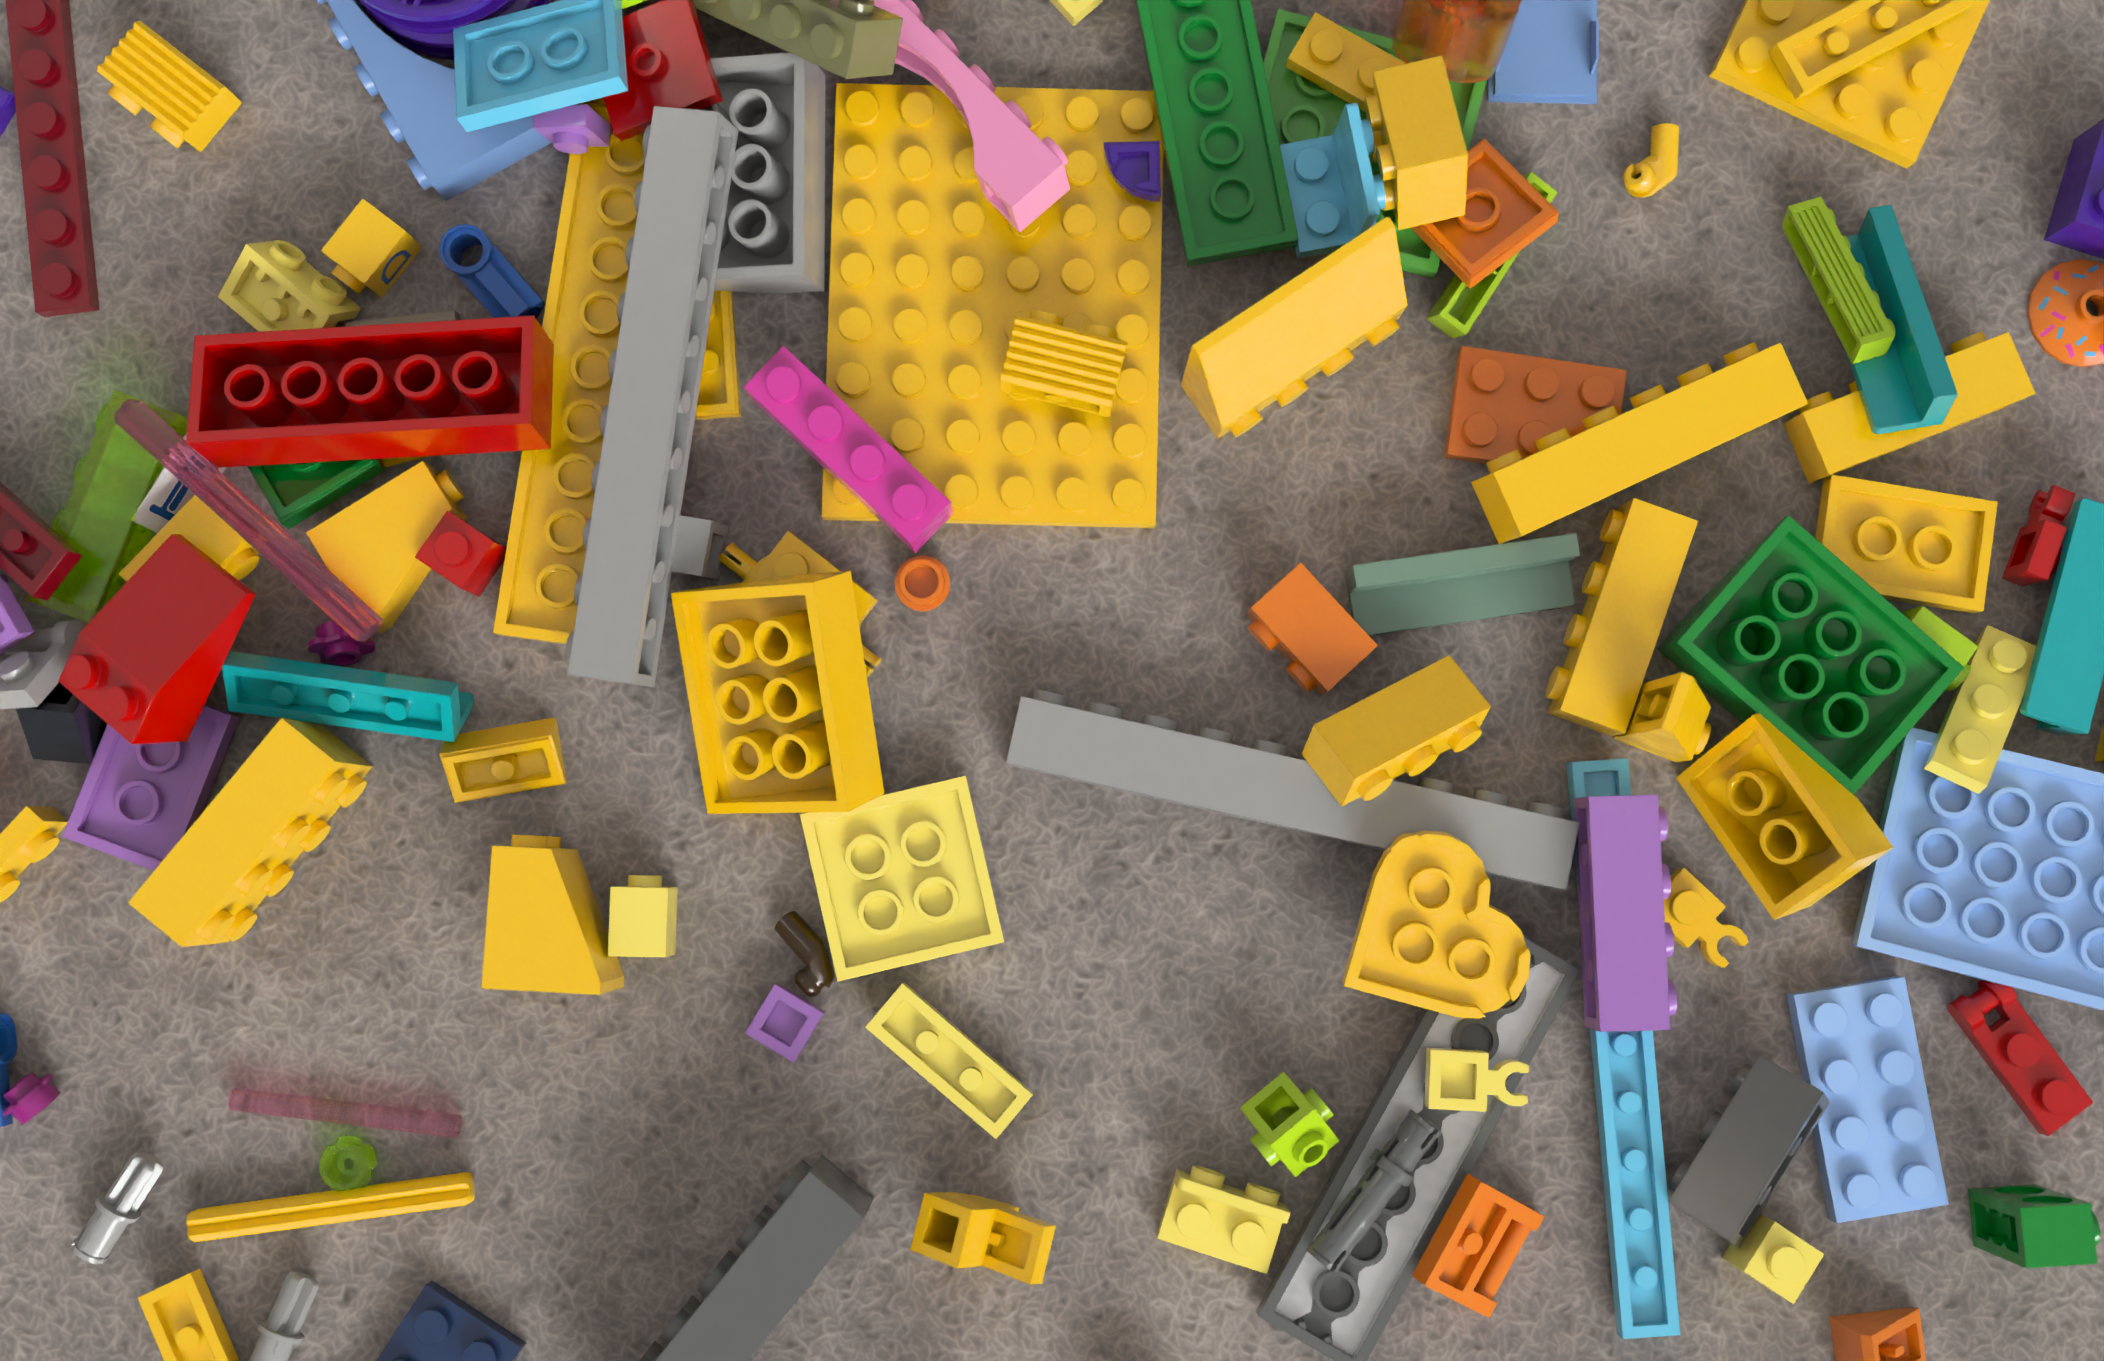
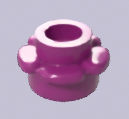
[2,1072,61,1125]

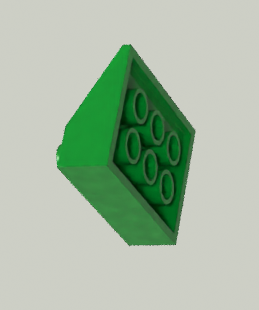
[1657,515,1965,795]

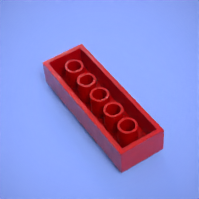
[186,316,554,468]

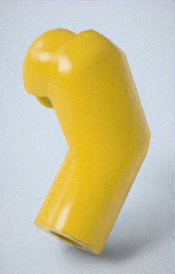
[1623,123,1679,198]

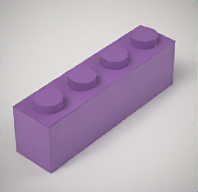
[1574,795,1677,1032]

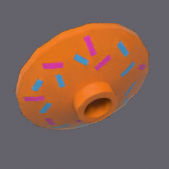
[2027,259,2104,367]

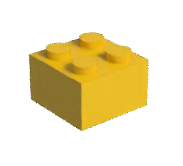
[1364,55,1468,230]

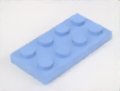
[1786,976,1949,1223]

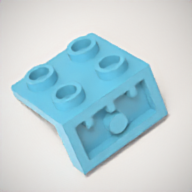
[1280,103,1386,259]

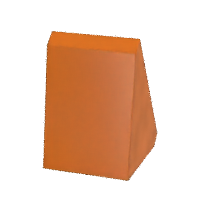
[1829,1307,1926,1361]

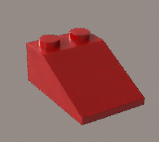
[58,534,256,744]

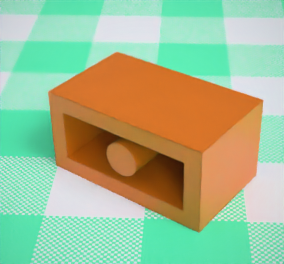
[1246,562,1378,695]

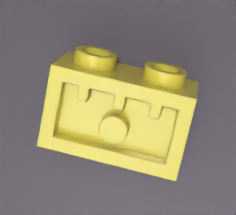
[218,240,361,332]
[1156,1165,1291,1274]

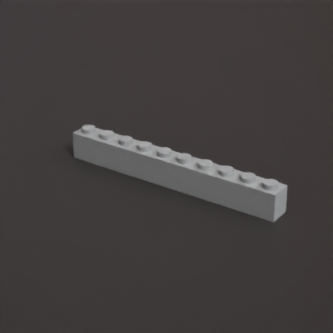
[565,106,738,687]
[1006,690,1580,890]

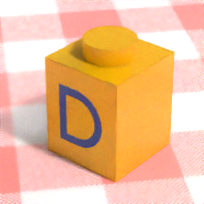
[321,198,422,298]

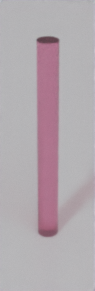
[229,1088,462,1138]

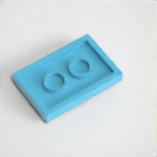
[453,0,628,132]

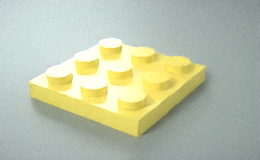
[800,776,1005,982]

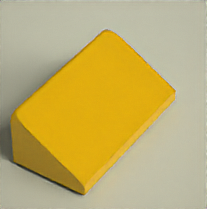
[439,717,566,803]

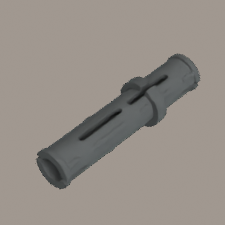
[1307,1109,1441,1273]

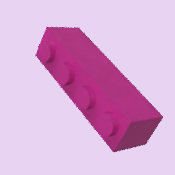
[744,346,954,553]

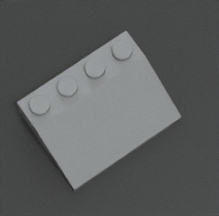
[644,52,825,294]

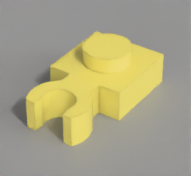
[1424,1048,1529,1112]

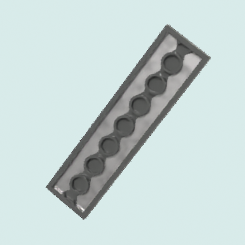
[1256,937,1581,1361]

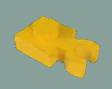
[1664,867,1749,968]

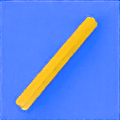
[186,1172,475,1242]

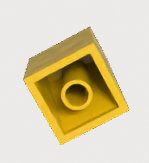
[481,835,624,995]

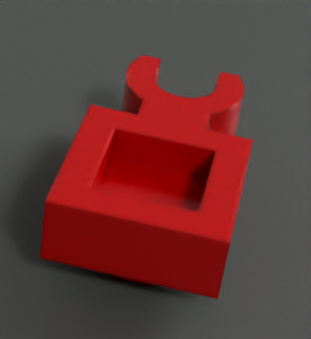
[2002,485,2075,587]

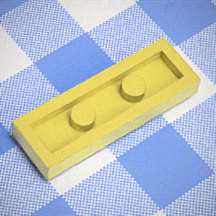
[1923,625,2037,794]
[865,982,1033,1139]

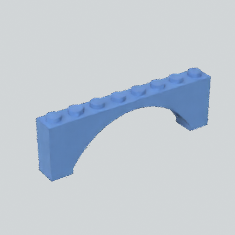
[317,0,551,201]

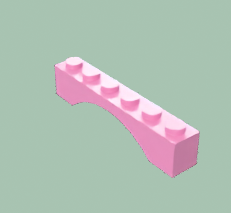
[873,0,1070,232]

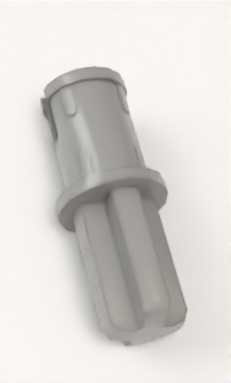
[71,1151,163,1264]
[249,1271,319,1361]

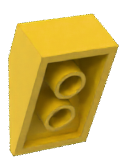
[1676,713,1894,920]

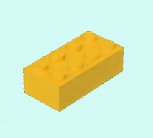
[128,718,373,947]

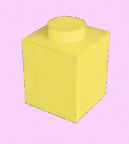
[608,875,678,957]
[1722,1214,1824,1304]

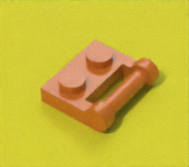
[1411,1173,1545,1318]

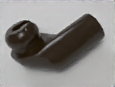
[775,911,835,997]

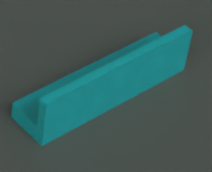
[1845,204,1958,434]
[2020,498,2104,735]
[222,651,474,742]

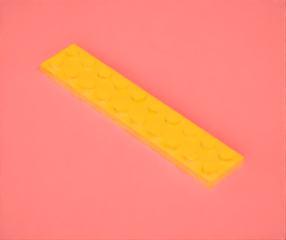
[493,98,644,645]

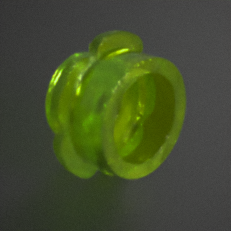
[319,1135,377,1191]

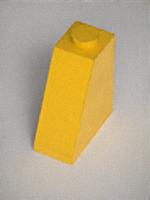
[306,461,467,634]

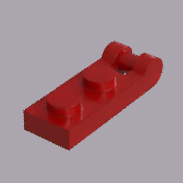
[1947,980,2094,1136]

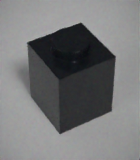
[16,682,107,764]

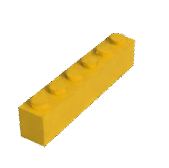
[1471,342,1808,544]

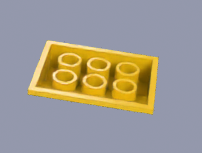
[1181,216,1408,439]
[671,571,885,814]

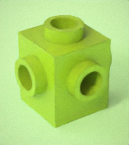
[1240,1071,1340,1177]

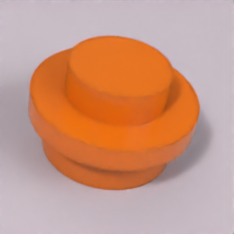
[894,555,951,612]

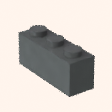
[1668,1055,1830,1248]

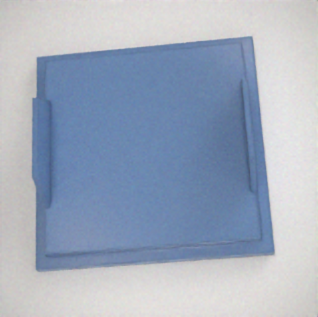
[1488,0,1599,104]

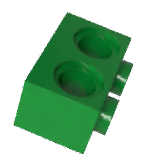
[1968,1184,2100,1269]

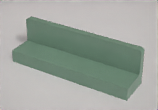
[1345,533,1580,636]

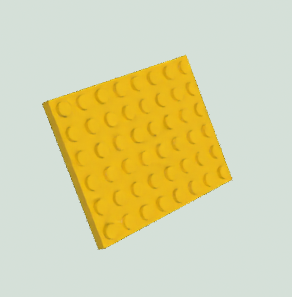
[821,83,1164,528]

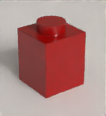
[415,510,506,597]

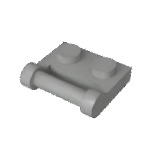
[0,619,86,709]

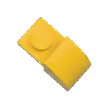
[910,1192,1056,1285]

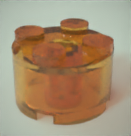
[1392,0,1522,83]

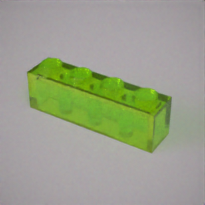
[27,390,188,623]

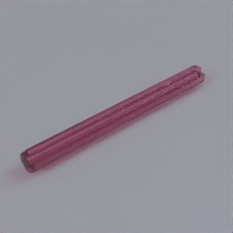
[114,398,383,642]

